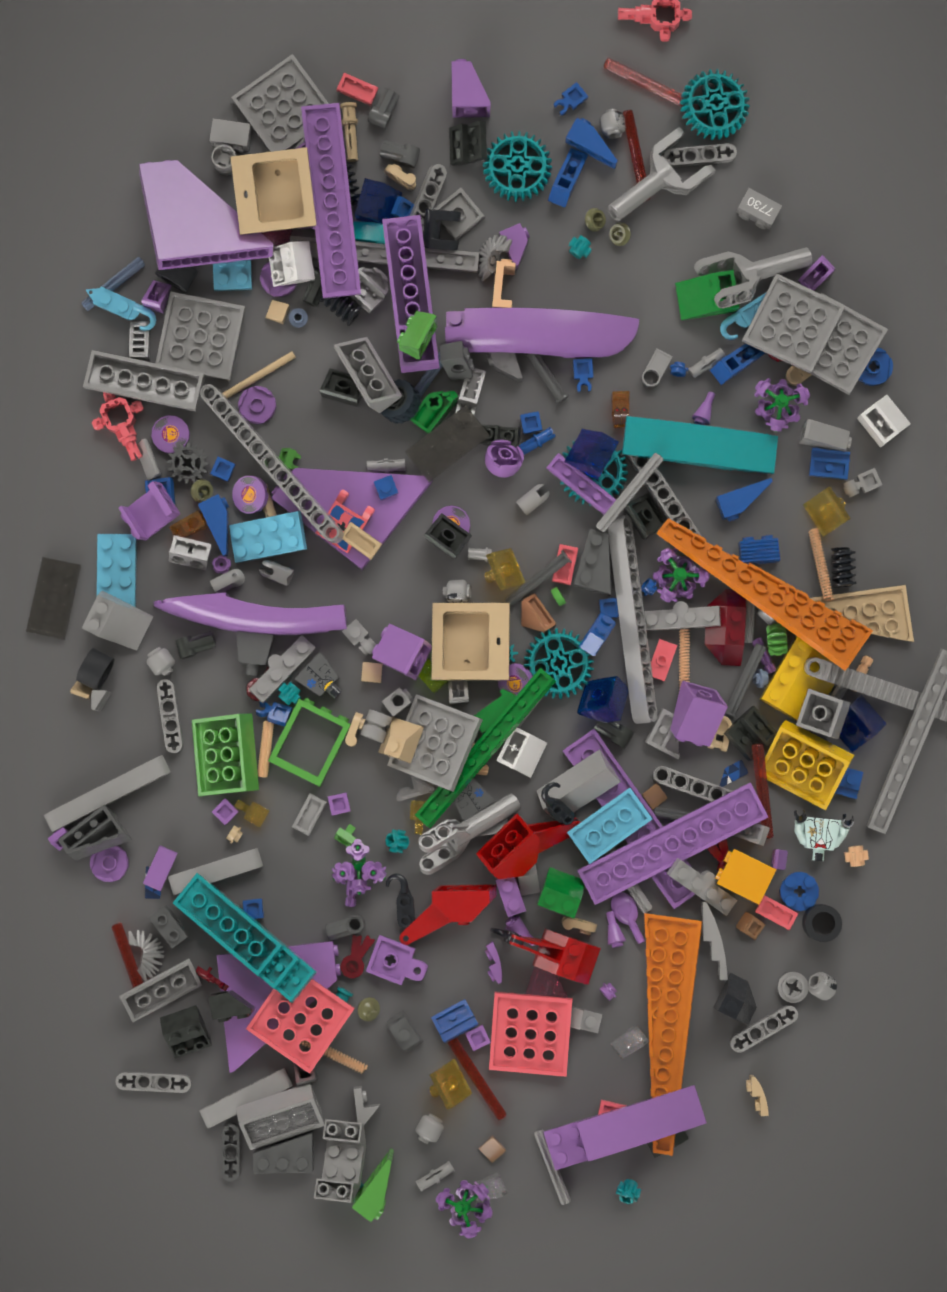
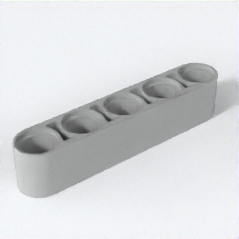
[652,766,732,802]
[168,848,263,895]
[199,1068,293,1128]

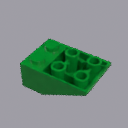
[675,270,740,320]

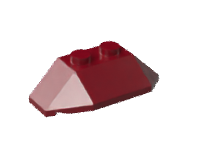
[704,589,746,666]

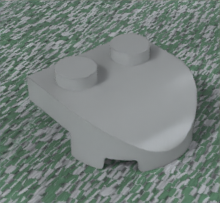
[350,267,389,314]

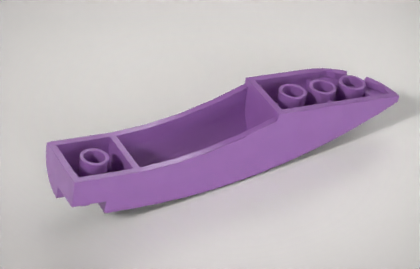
[445,308,639,358]
[153,592,347,635]

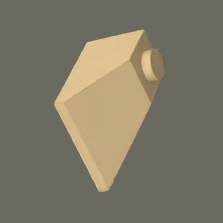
[378,716,424,764]

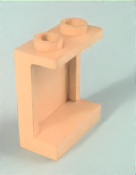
[492,259,516,308]

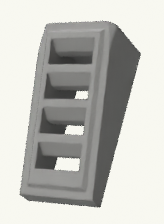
[129,321,150,360]

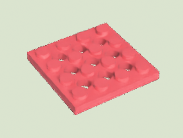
[246,979,355,1074]
[489,991,573,1077]

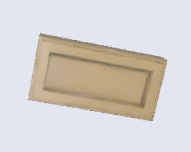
[342,522,382,560]

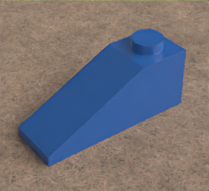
[565,118,618,169]
[548,148,588,208]
[710,344,766,385]
[715,478,773,522]
[198,494,229,557]

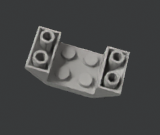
[314,1119,366,1203]

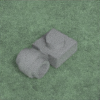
[843,468,882,498]
[342,619,376,656]

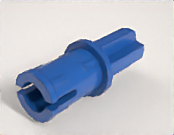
[519,427,556,455]

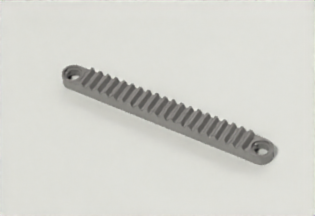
[804,657,947,722]

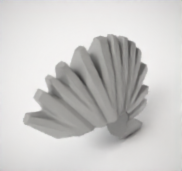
[478,235,512,281]
[128,930,164,981]

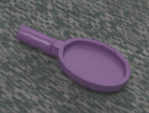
[611,892,645,944]

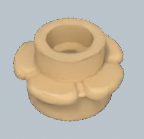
[226,825,243,844]

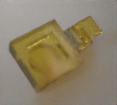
[235,800,270,827]
[410,801,426,835]

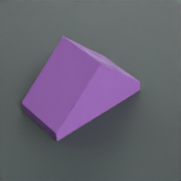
[798,255,835,291]
[142,280,171,314]

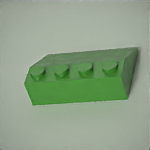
[192,714,259,796]
[352,1148,394,1222]

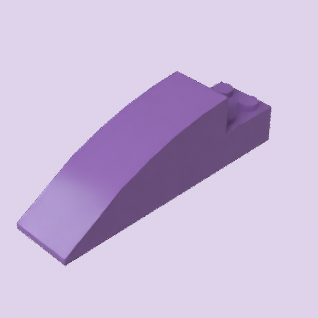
[382,215,440,373]
[544,1085,707,1170]

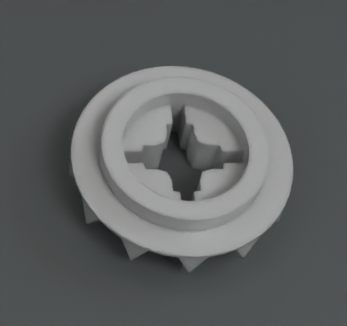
[777,972,808,1003]

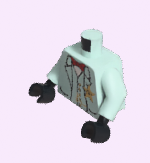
[794,810,854,861]

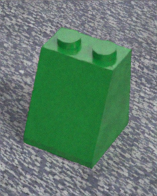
[536,867,585,918]

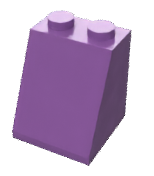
[452,59,490,118]
[372,623,432,680]
[670,681,728,747]

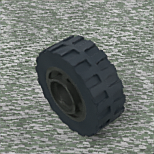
[381,379,421,424]

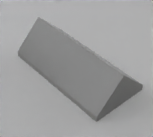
[334,337,402,413]
[536,749,621,821]
[119,959,202,1022]

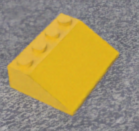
[759,636,835,721]
[757,720,854,810]

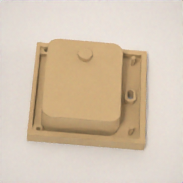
[231,147,317,235]
[432,603,510,680]

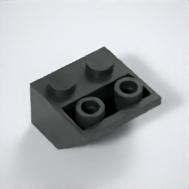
[209,990,255,1023]
[160,1005,212,1058]

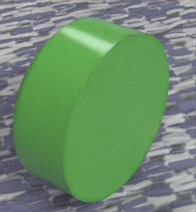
[551,587,566,606]

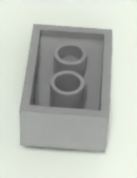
[82,591,154,650]

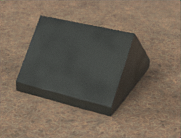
[320,368,362,407]
[624,493,666,541]
[424,513,472,559]

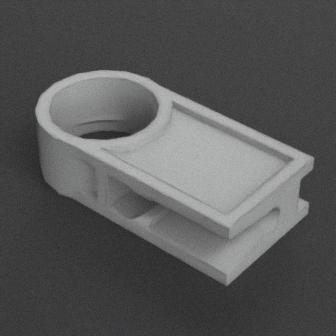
[641,348,673,388]

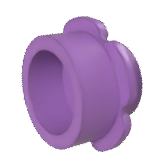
[212,555,231,574]
[599,983,617,1001]

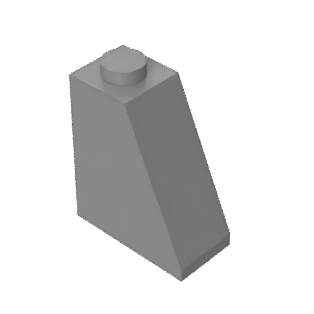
[799,419,852,451]

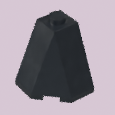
[714,972,757,1025]

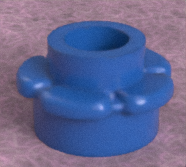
[670,362,689,377]
[641,578,657,596]

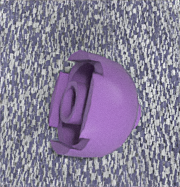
[485,440,524,478]

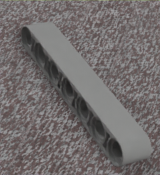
[626,455,702,536]
[44,755,171,833]

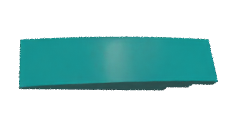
[622,416,778,474]
[173,873,317,1003]

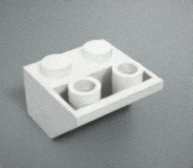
[268,241,315,287]
[857,395,911,448]
[496,728,547,778]

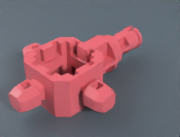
[618,0,692,42]
[92,392,144,461]

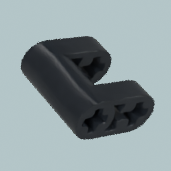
[423,209,461,250]

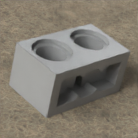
[169,535,212,570]

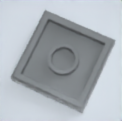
[434,188,485,240]

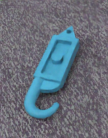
[86,286,156,331]
[720,292,767,340]

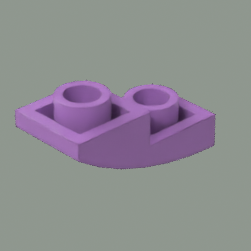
[143,845,178,891]
[485,941,502,984]

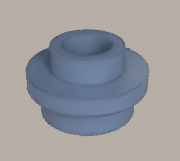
[289,308,308,328]
[753,669,769,688]

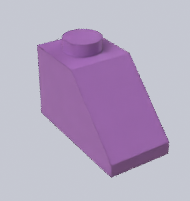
[499,223,530,270]

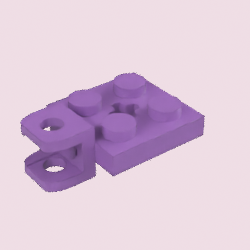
[366,935,428,985]

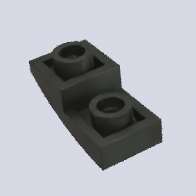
[478,424,520,448]

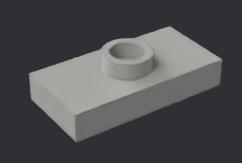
[292,793,327,836]

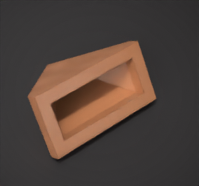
[521,593,556,632]

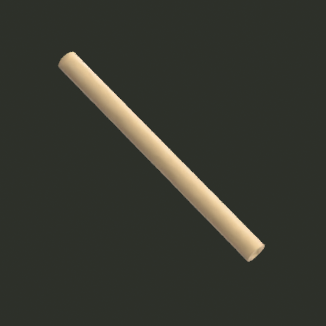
[223,351,296,399]

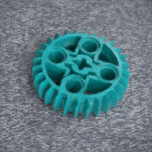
[680,69,750,140]
[483,131,552,202]
[560,435,628,506]
[523,628,594,699]

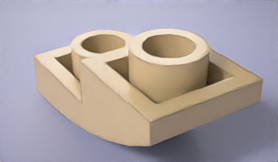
[746,1075,769,1116]

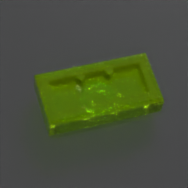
[419,658,448,694]

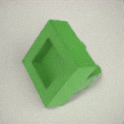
[279,448,301,469]
[334,824,356,847]

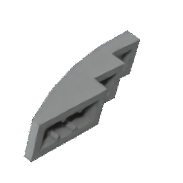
[448,368,486,447]
[701,901,728,980]

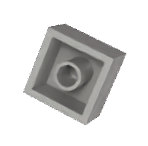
[796,689,850,739]

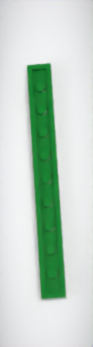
[415,668,556,828]

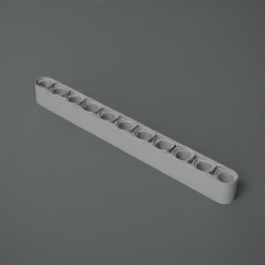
[200,384,344,543]
[608,515,657,724]

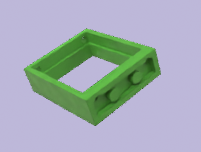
[268,698,351,787]

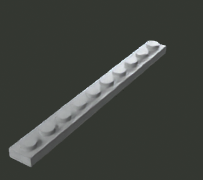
[290,236,479,273]
[866,648,947,834]

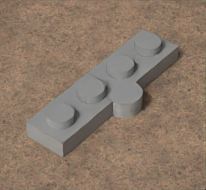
[644,601,721,631]
[249,635,316,703]
[667,858,737,916]

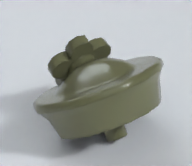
[585,208,606,232]
[609,222,631,246]
[191,479,213,503]
[357,997,380,1021]

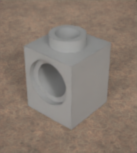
[381,687,412,717]

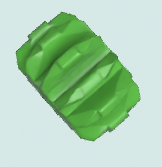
[766,623,788,656]

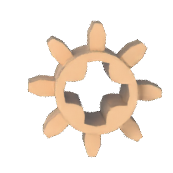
[844,845,869,867]

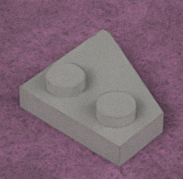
[645,708,680,759]

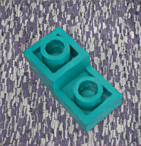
[353,221,385,244]

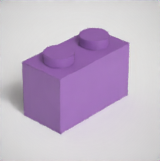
[495,877,526,917]

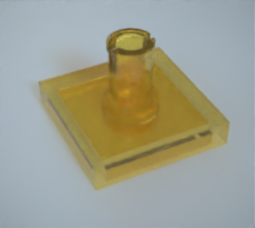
[803,487,851,537]
[484,548,525,591]
[430,1059,472,1110]

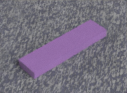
[546,453,616,515]

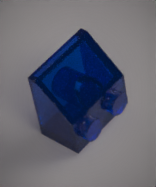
[355,178,402,224]
[564,429,619,480]
[577,676,629,723]
[839,695,886,752]

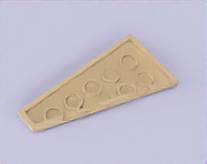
[810,585,914,642]

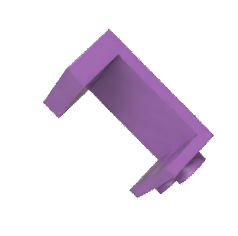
[119,481,181,540]

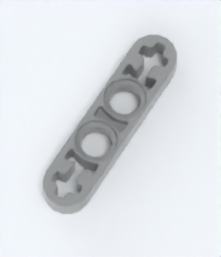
[663,143,737,168]
[410,164,447,232]
[157,679,183,753]
[730,1005,798,1053]
[116,1072,192,1093]

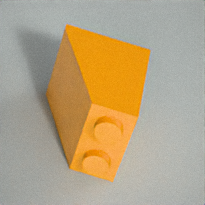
[715,849,776,905]

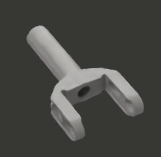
[607,127,716,221]
[694,247,812,308]
[419,793,521,875]

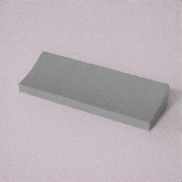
[83,350,205,412]

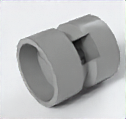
[211,144,236,176]
[360,709,392,743]

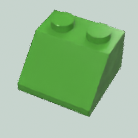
[397,311,437,360]

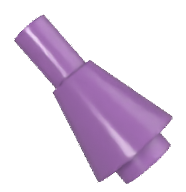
[692,392,715,425]
[606,911,626,948]
[505,915,534,946]

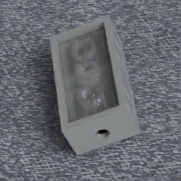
[236,1083,324,1150]

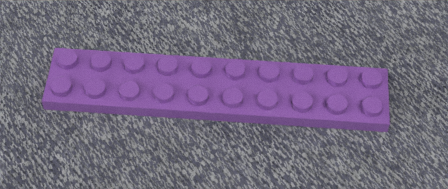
[301,103,361,298]
[563,729,695,909]
[577,782,768,905]

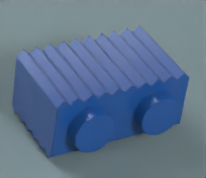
[738,535,780,565]
[579,613,616,656]

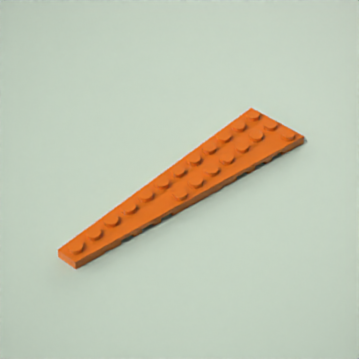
[656,518,873,671]
[644,913,703,1156]

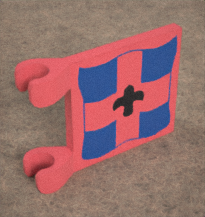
[316,490,375,553]

